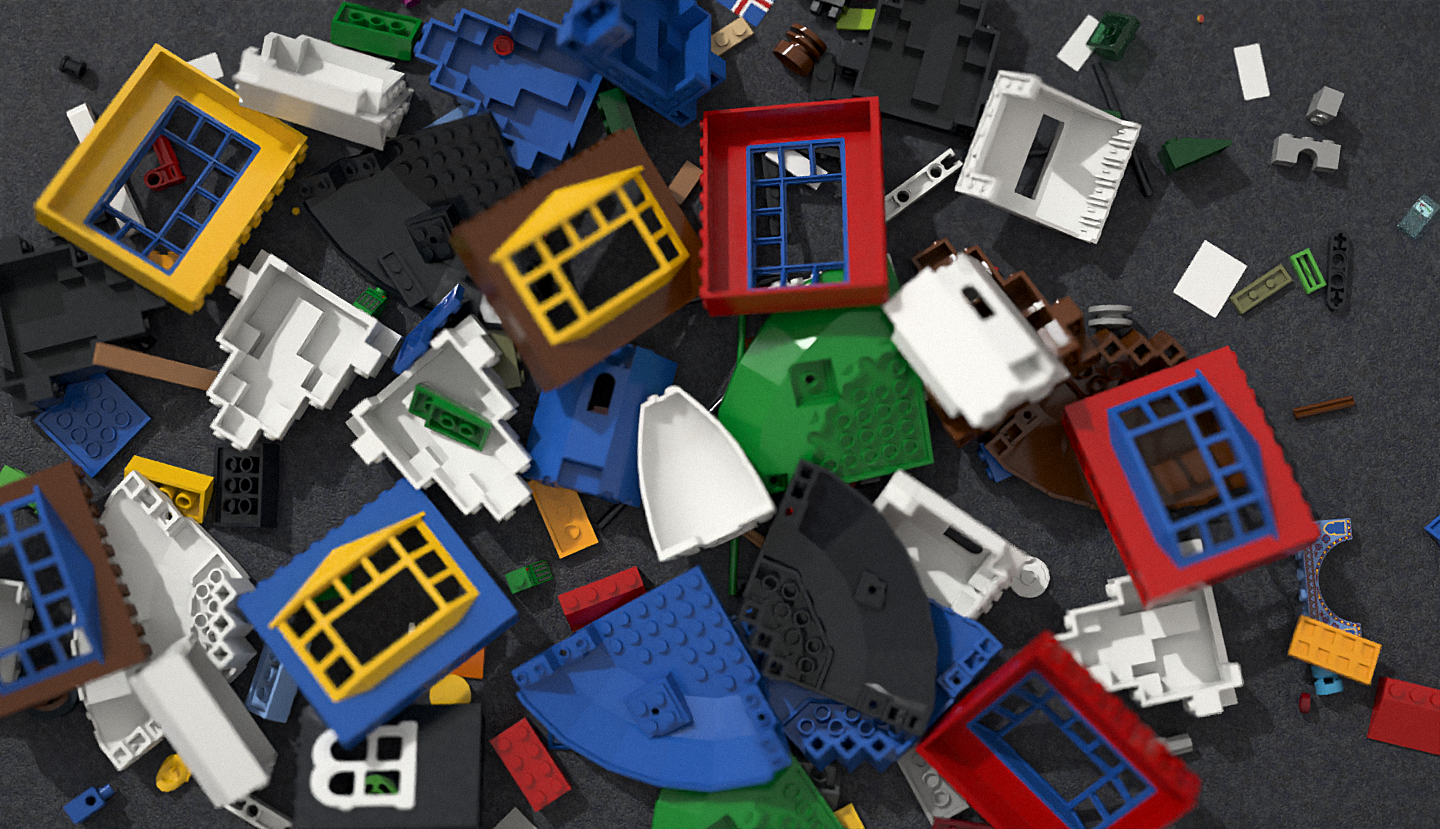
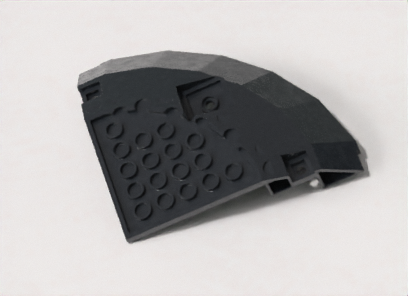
[296,110,552,330]

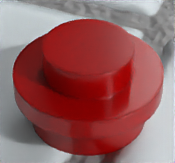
[493,35,514,56]

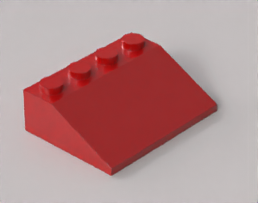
[1367,676,1440,755]

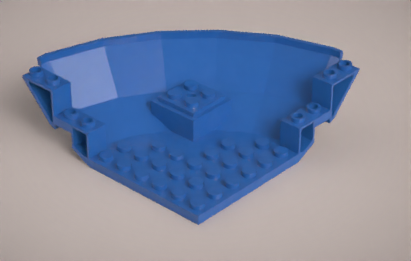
[511,564,792,792]

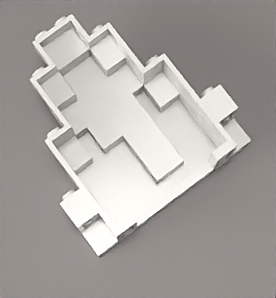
[206,249,404,451]
[345,314,533,521]
[1055,539,1243,717]

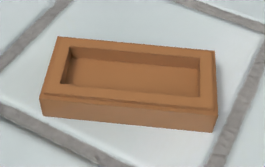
[668,160,703,206]

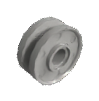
[1088,305,1132,329]

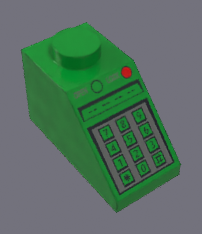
[353,287,390,320]
[505,559,553,594]

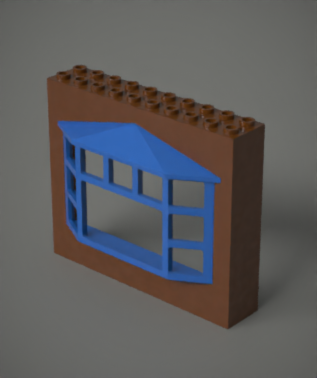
[0,460,153,720]

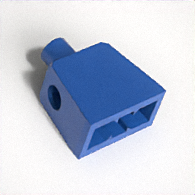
[63,783,115,824]

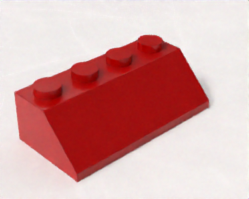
[558,566,647,633]

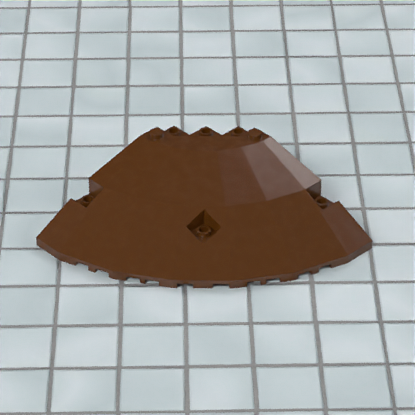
[984,327,1247,510]

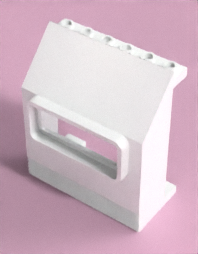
[955,70,1141,244]

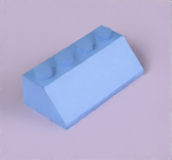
[244,637,312,723]

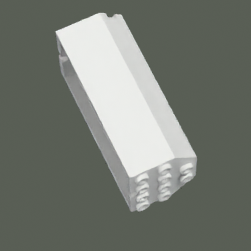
[128,632,278,808]

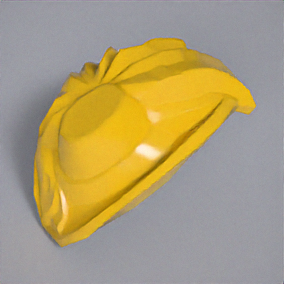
[156,754,192,792]

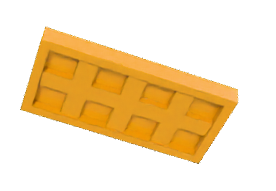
[1287,615,1381,685]

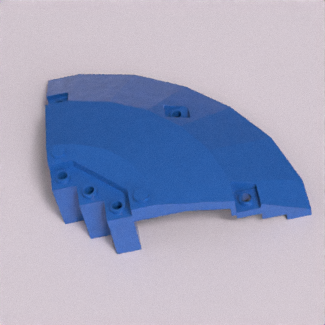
[730,587,1003,774]

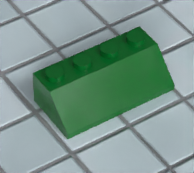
[330,1,423,61]

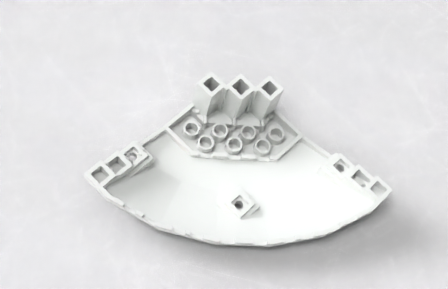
[71,470,257,771]

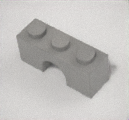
[1271,134,1341,173]

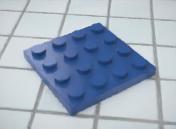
[33,372,152,478]

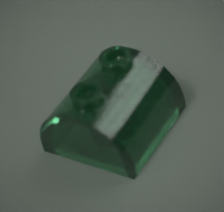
[1085,10,1141,62]

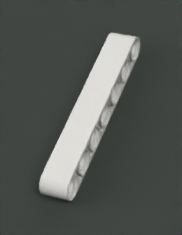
[67,103,146,238]

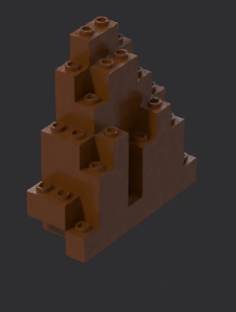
[911,237,1100,449]

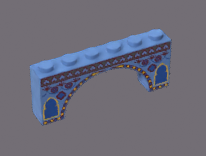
[1295,518,1362,637]

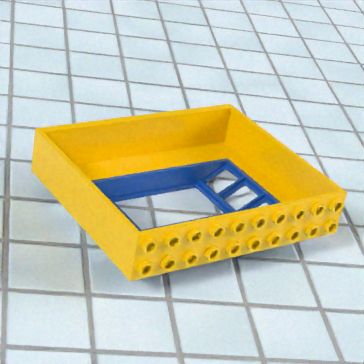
[35,43,308,315]

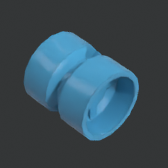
[1310,665,1344,695]

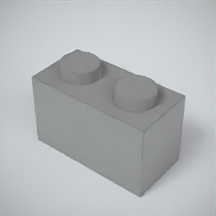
[1305,86,1344,126]

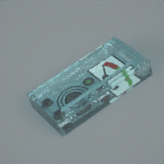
[1397,194,1440,239]

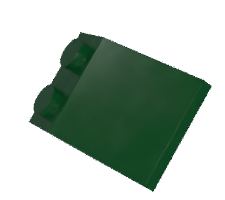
[1157,137,1232,176]

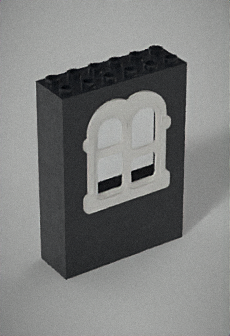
[291,703,486,829]

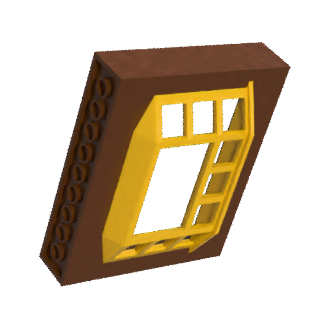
[448,127,703,393]

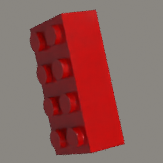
[490,716,573,812]

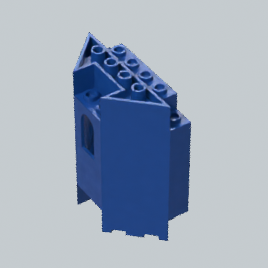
[518,332,678,508]

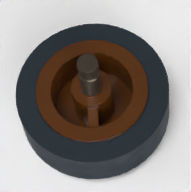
[16,655,81,720]

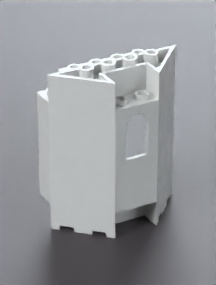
[233,32,414,151]
[882,252,1071,429]
[873,470,1029,621]

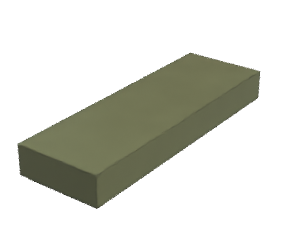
[1229,264,1293,315]

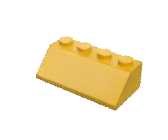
[124,455,214,524]

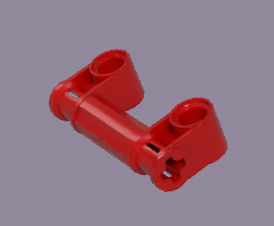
[144,135,187,192]

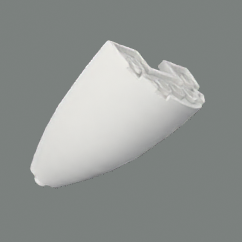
[638,386,776,561]

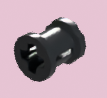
[59,55,87,79]

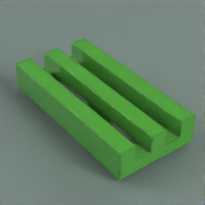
[1288,248,1327,295]

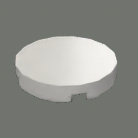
[1010,556,1050,598]

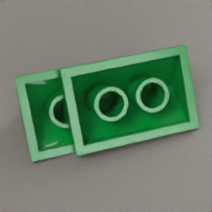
[408,382,494,452]

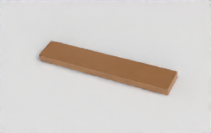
[93,343,218,392]

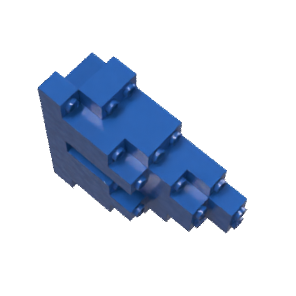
[557,0,726,128]
[414,7,605,180]

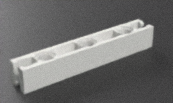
[842,148,963,231]
[224,793,292,829]

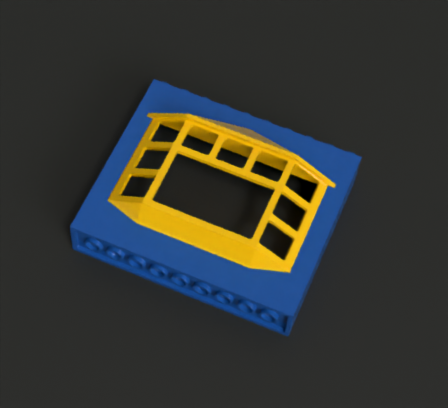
[236,477,520,751]

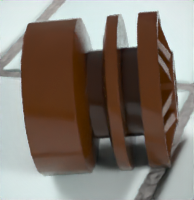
[772,23,827,77]

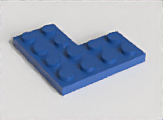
[393,284,465,375]

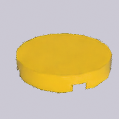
[429,674,472,704]

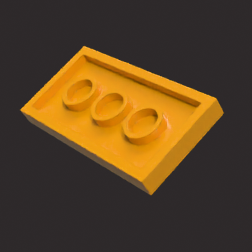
[527,480,599,559]

